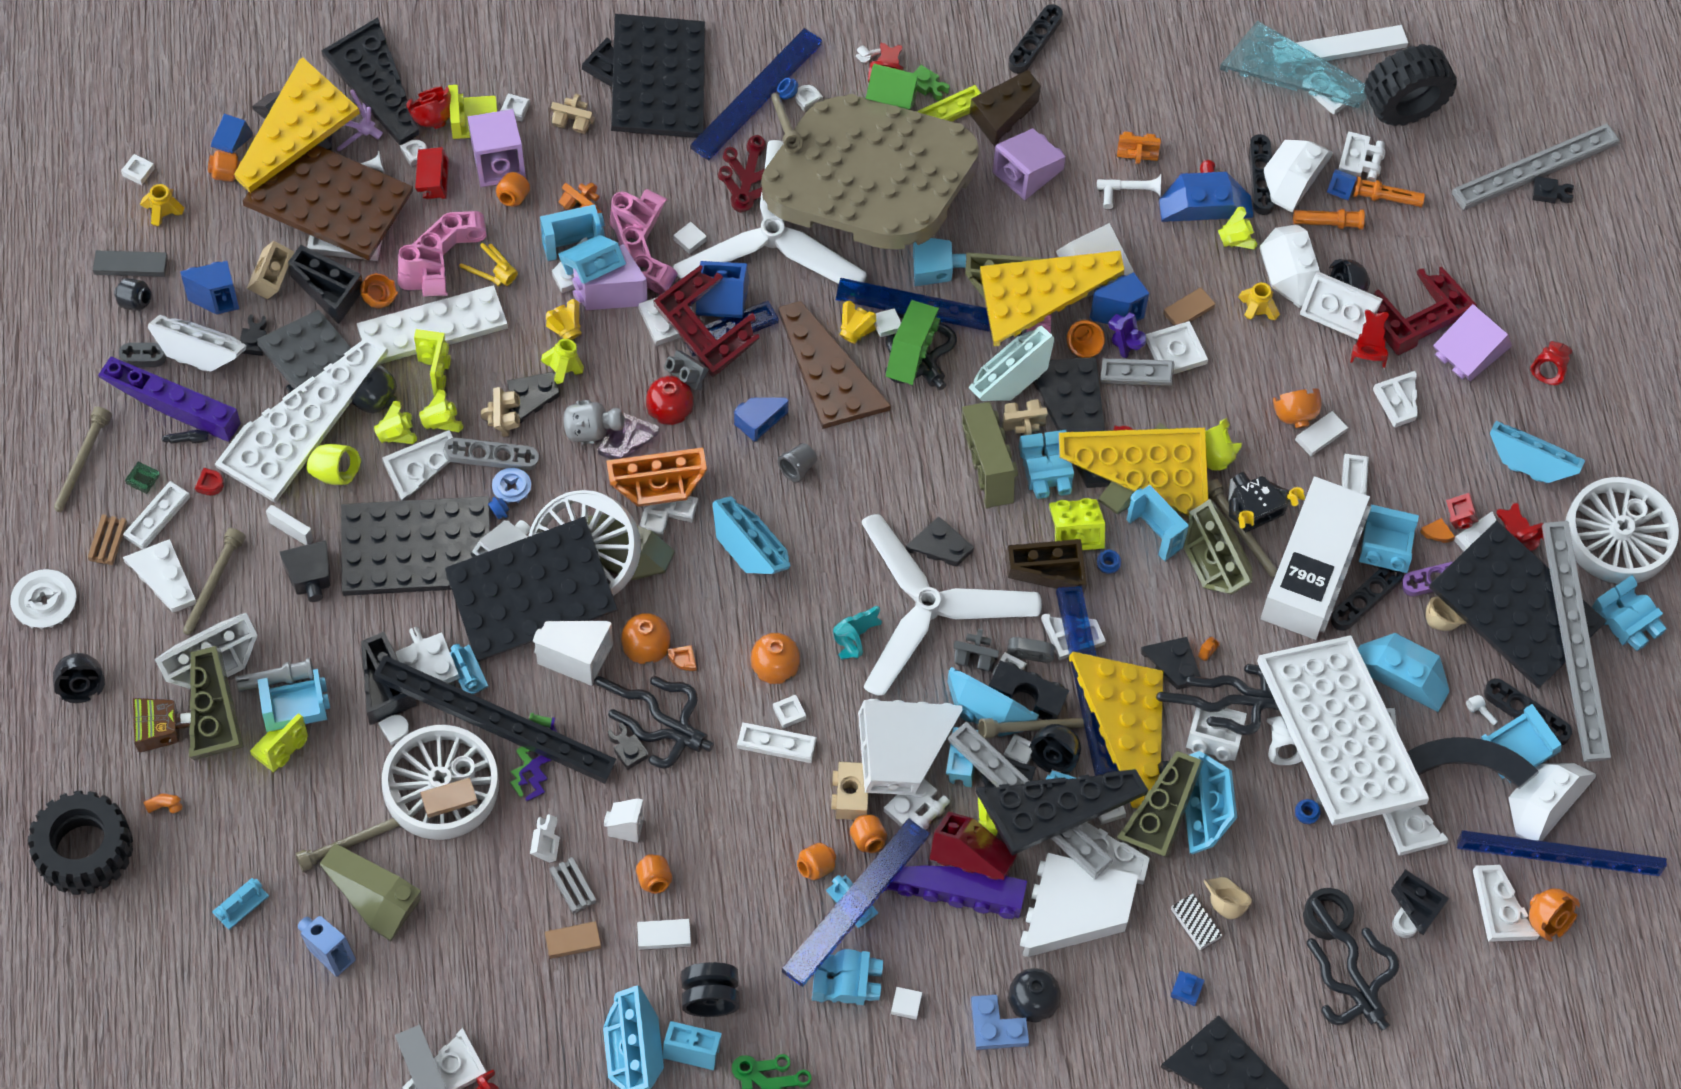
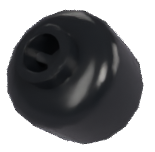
[114,278,152,311]

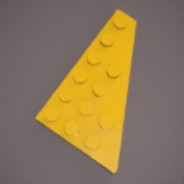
[234,57,360,193]
[980,251,1124,346]
[1059,428,1208,516]
[1069,652,1163,809]

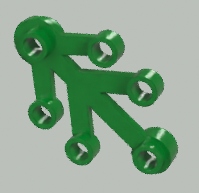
[732,1054,811,1089]

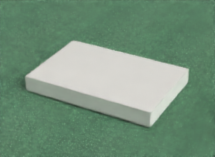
[1300,271,1383,339]

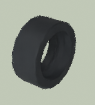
[1303,887,1355,940]

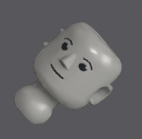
[564,400,625,445]

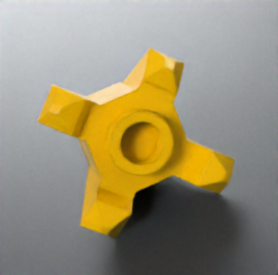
[140,184,185,227]
[1238,282,1280,320]
[546,299,582,340]
[839,301,876,344]

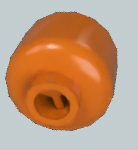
[208,150,241,182]
[496,172,530,207]
[850,815,887,853]
[797,843,836,880]
[636,854,672,894]

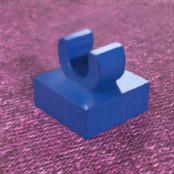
[1327,169,1357,200]
[1170,971,1204,1006]

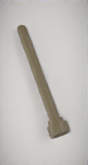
[771,92,803,152]
[54,407,112,512]
[1208,479,1278,577]
[183,528,246,635]
[978,717,1093,739]
[295,815,415,872]

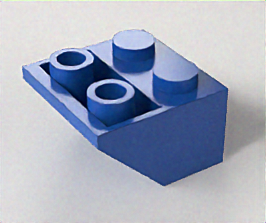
[180,261,239,315]
[696,261,749,318]
[1090,272,1149,324]

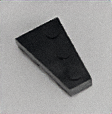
[288,245,363,324]
[361,631,417,725]

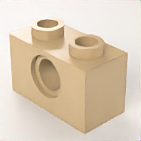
[247,241,294,300]
[831,762,868,820]

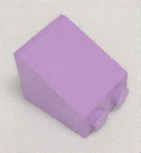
[467,109,526,187]
[992,129,1066,200]
[572,244,647,310]
[1433,304,1512,382]

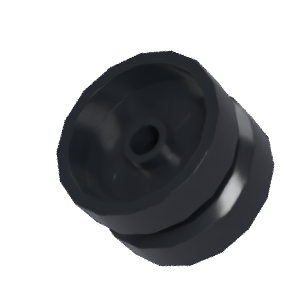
[681,962,739,1017]

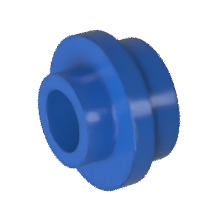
[777,78,798,100]
[488,496,510,520]
[1096,550,1121,574]
[1295,799,1321,824]

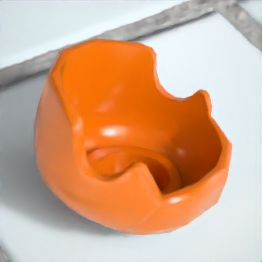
[360,273,398,309]

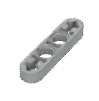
[443,438,539,471]

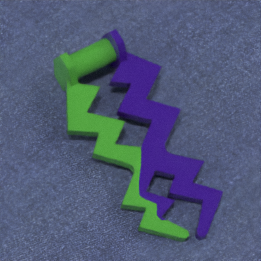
[510,713,557,801]

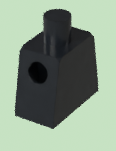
[280,540,331,602]

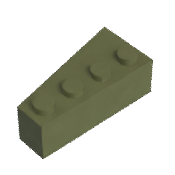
[962,402,1018,508]
[189,646,244,760]
[1117,751,1203,858]

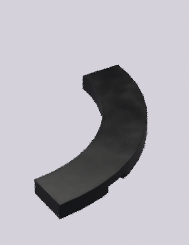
[1407,737,1539,789]

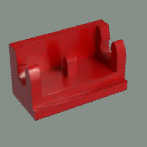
[415,147,449,199]

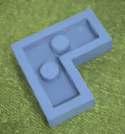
[970,995,1029,1050]

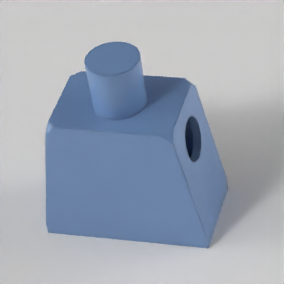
[298,916,356,977]

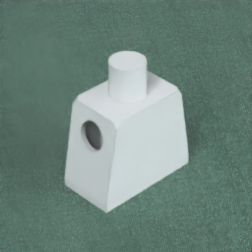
[472,520,530,556]

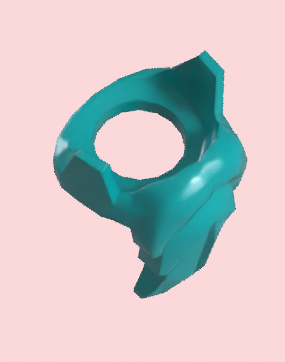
[833,606,882,660]

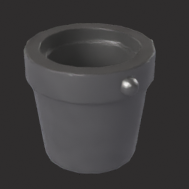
[777,443,817,482]

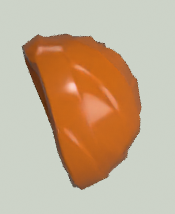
[1066,319,1105,358]

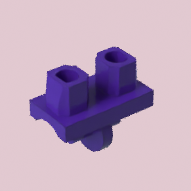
[1108,312,1147,358]

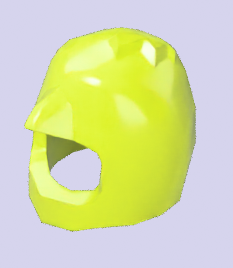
[1205,418,1242,471]
[307,444,361,485]

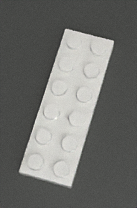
[357,285,508,364]

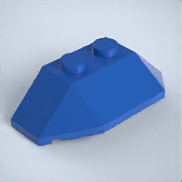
[1159,172,1254,222]

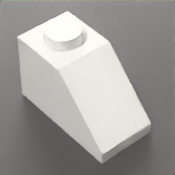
[604,799,644,843]

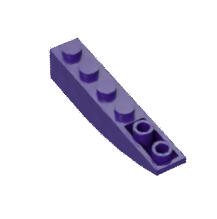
[98,356,241,442]
[868,865,1027,919]

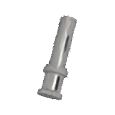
[236,657,314,692]

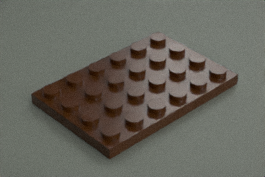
[243,145,413,261]

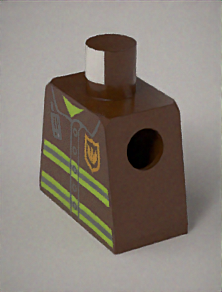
[133,698,191,753]

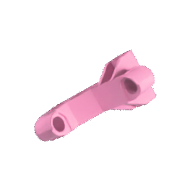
[610,189,678,295]
[397,211,487,297]

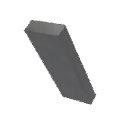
[93,250,168,277]

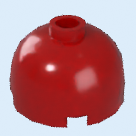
[406,86,451,129]
[646,376,694,425]

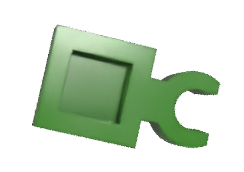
[914,65,950,101]

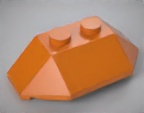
[606,447,707,507]

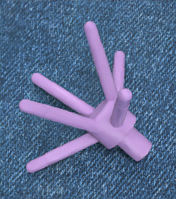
[337,90,383,151]

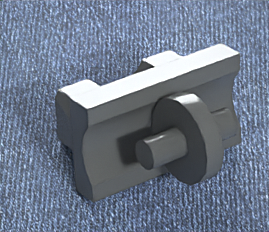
[664,350,709,391]
[953,628,999,672]

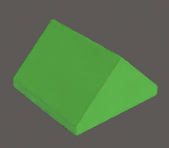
[866,64,918,110]

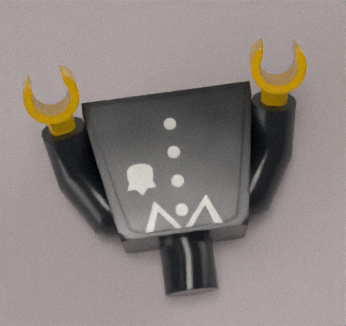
[1229,472,1305,533]

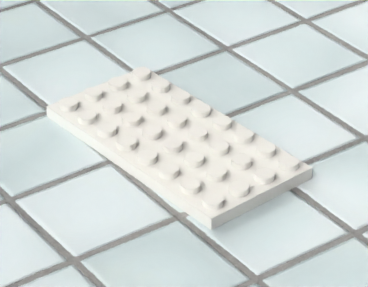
[1257,635,1429,826]

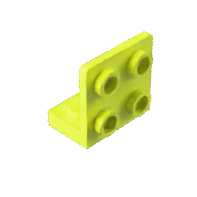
[448,85,497,139]
[414,329,451,396]
[1049,498,1105,550]
[250,713,308,772]

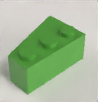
[885,300,941,385]

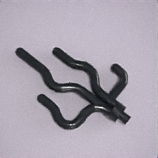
[879,286,957,390]
[1156,664,1279,735]
[594,676,714,769]
[1306,898,1399,1031]

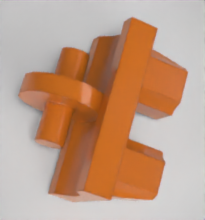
[1117,131,1161,164]
[558,183,602,213]

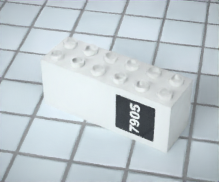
[1260,476,1371,640]

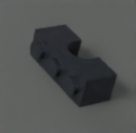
[989,660,1069,720]

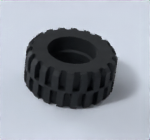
[1364,44,1457,126]
[28,790,133,895]

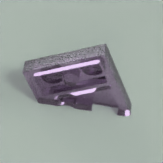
[598,414,660,460]

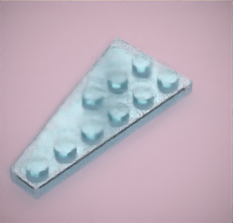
[1220,21,1367,108]

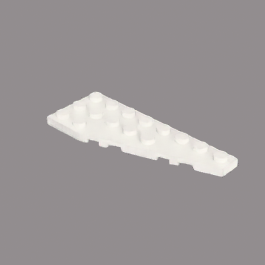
[215,337,388,503]

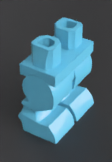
[1018,430,1074,499]
[1592,575,1667,651]
[811,944,883,1005]

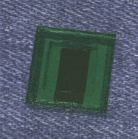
[125,461,160,494]

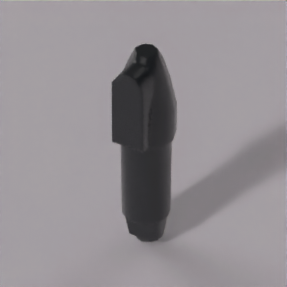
[161,430,208,444]

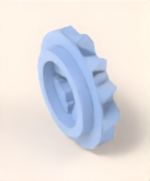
[492,468,531,504]

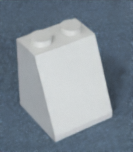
[1056,223,1134,297]
[533,621,613,686]

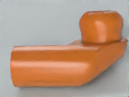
[143,793,183,814]

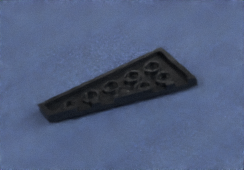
[321,17,419,145]
[1033,357,1112,488]
[975,769,1148,856]
[1161,1015,1289,1089]

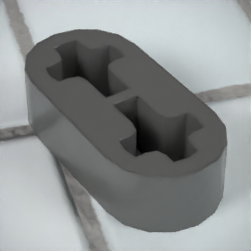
[119,343,166,367]
[1007,637,1055,663]

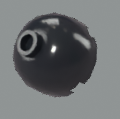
[1328,259,1370,292]
[352,365,397,414]
[53,653,105,703]
[1029,724,1081,774]
[1008,968,1061,1023]

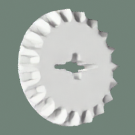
[10,569,77,630]

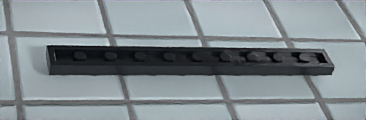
[372,655,616,784]

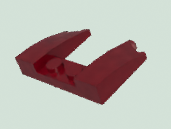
[653,265,760,377]
[1374,267,1477,356]

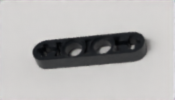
[1008,4,1063,74]
[1249,134,1275,215]
[1331,567,1404,631]
[1484,678,1572,746]

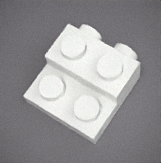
[1186,707,1247,761]

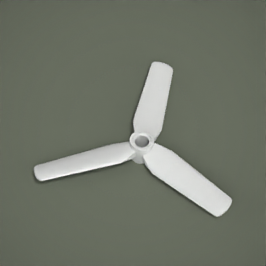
[673,140,867,291]
[862,514,1042,695]

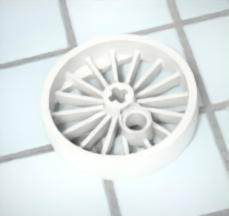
[1565,477,1679,584]
[529,490,641,596]
[381,725,499,840]

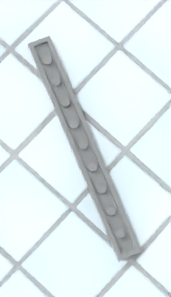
[1542,521,1611,762]

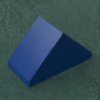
[211,113,253,154]

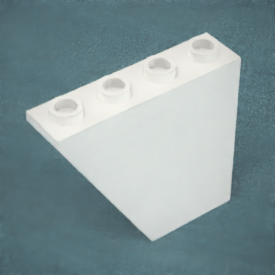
[858,699,962,795]
[1020,853,1138,957]

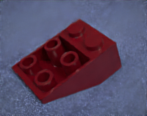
[929,811,1018,880]

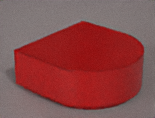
[195,468,224,496]

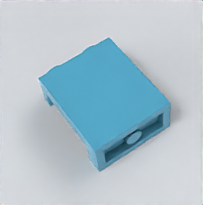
[540,204,605,261]
[558,235,626,284]
[1126,485,1189,561]
[1359,504,1419,573]
[257,669,330,732]
[1481,704,1561,783]

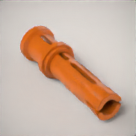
[1353,176,1425,208]
[1293,209,1365,230]

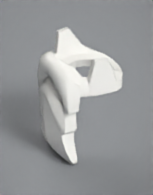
[1267,716,1303,765]

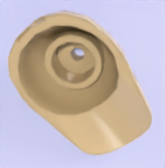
[1425,596,1467,631]
[1204,877,1252,919]

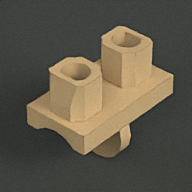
[551,93,595,134]
[481,387,520,437]
[1002,399,1048,435]

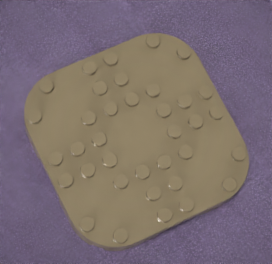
[762,94,979,249]

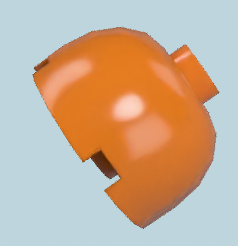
[1272,388,1322,428]
[621,613,671,664]
[751,633,800,684]
[1529,888,1580,942]

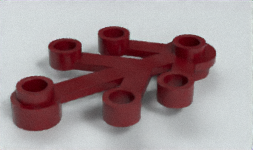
[718,135,766,213]

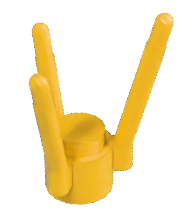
[459,243,518,287]

